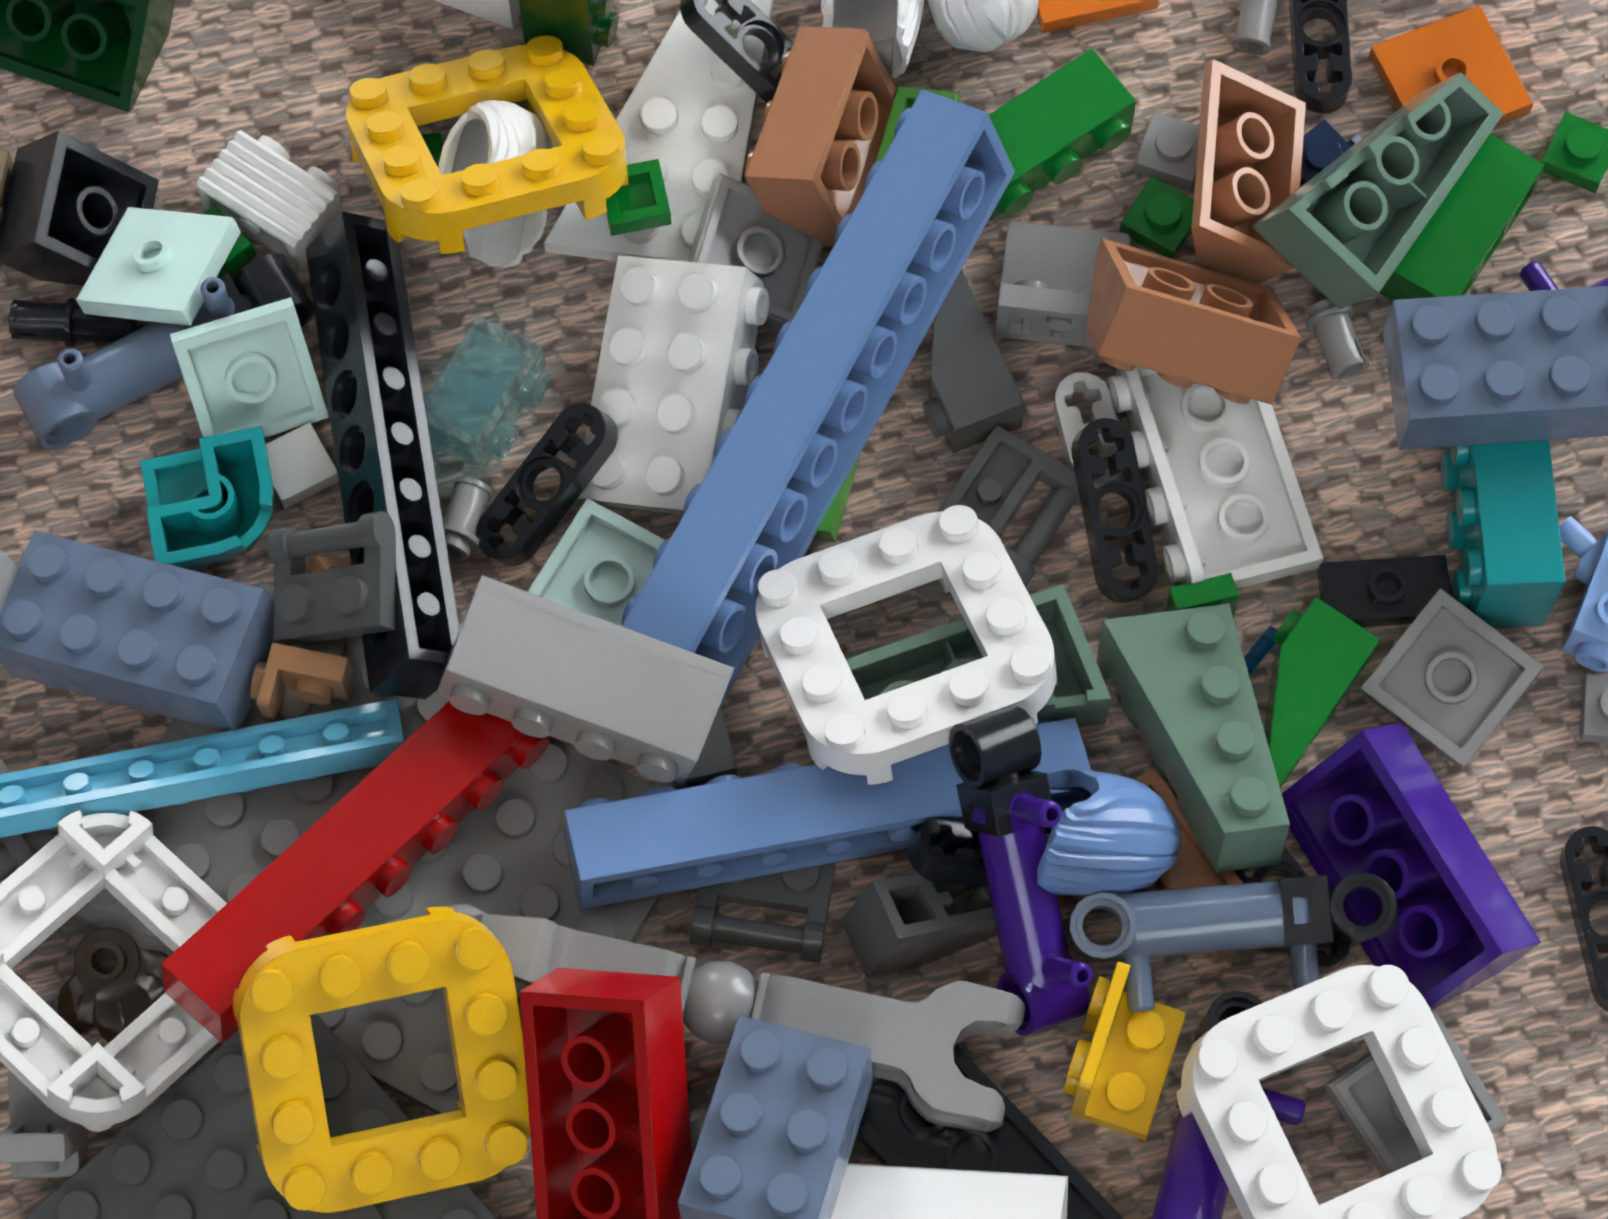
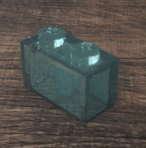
[424,316,550,473]

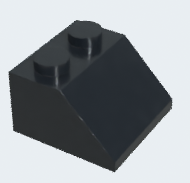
[0,131,159,286]

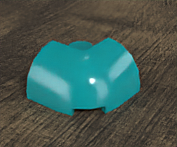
[140,426,274,570]

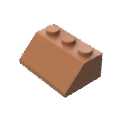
[745,26,897,248]
[1191,59,1306,284]
[1086,238,1301,405]

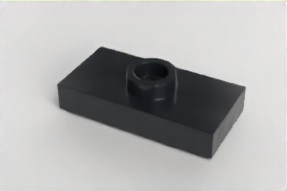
[1317,555,1451,627]

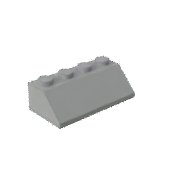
[436,575,734,784]

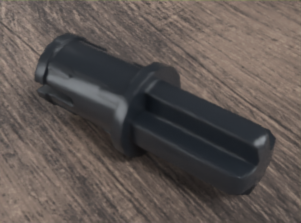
[9,298,137,347]

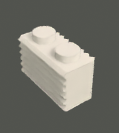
[196,130,344,269]

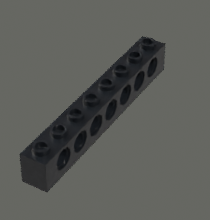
[305,211,460,700]

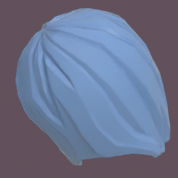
[1037,768,1182,896]

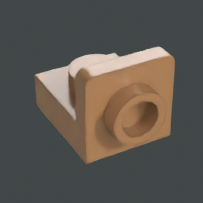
[250,642,356,722]

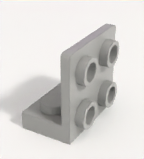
[995,221,1130,348]

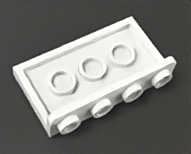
[577,255,769,515]
[1108,366,1324,589]

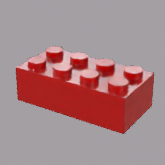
[519,968,692,1219]

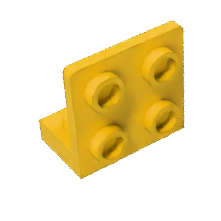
[1063,961,1186,1141]

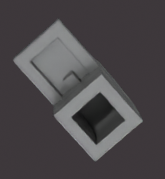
[0,1070,88,1179]

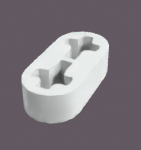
[1054,372,1122,488]

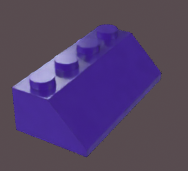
[1282,723,1541,1010]

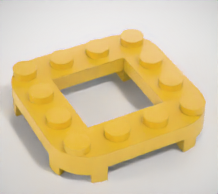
[346,35,628,254]
[233,907,530,1213]

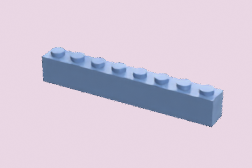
[564,718,1092,910]

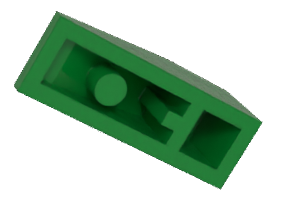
[1264,597,1381,789]

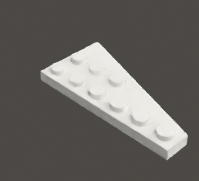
[544,0,774,262]

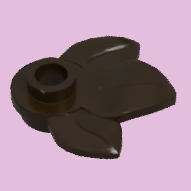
[57,927,169,1043]

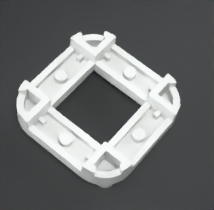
[755,505,1058,785]
[0,810,227,1132]
[1176,965,1502,1219]

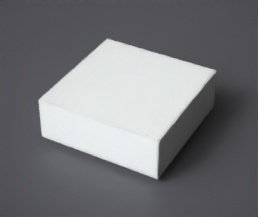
[266,422,339,509]

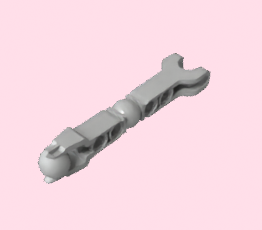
[446,904,1026,1132]

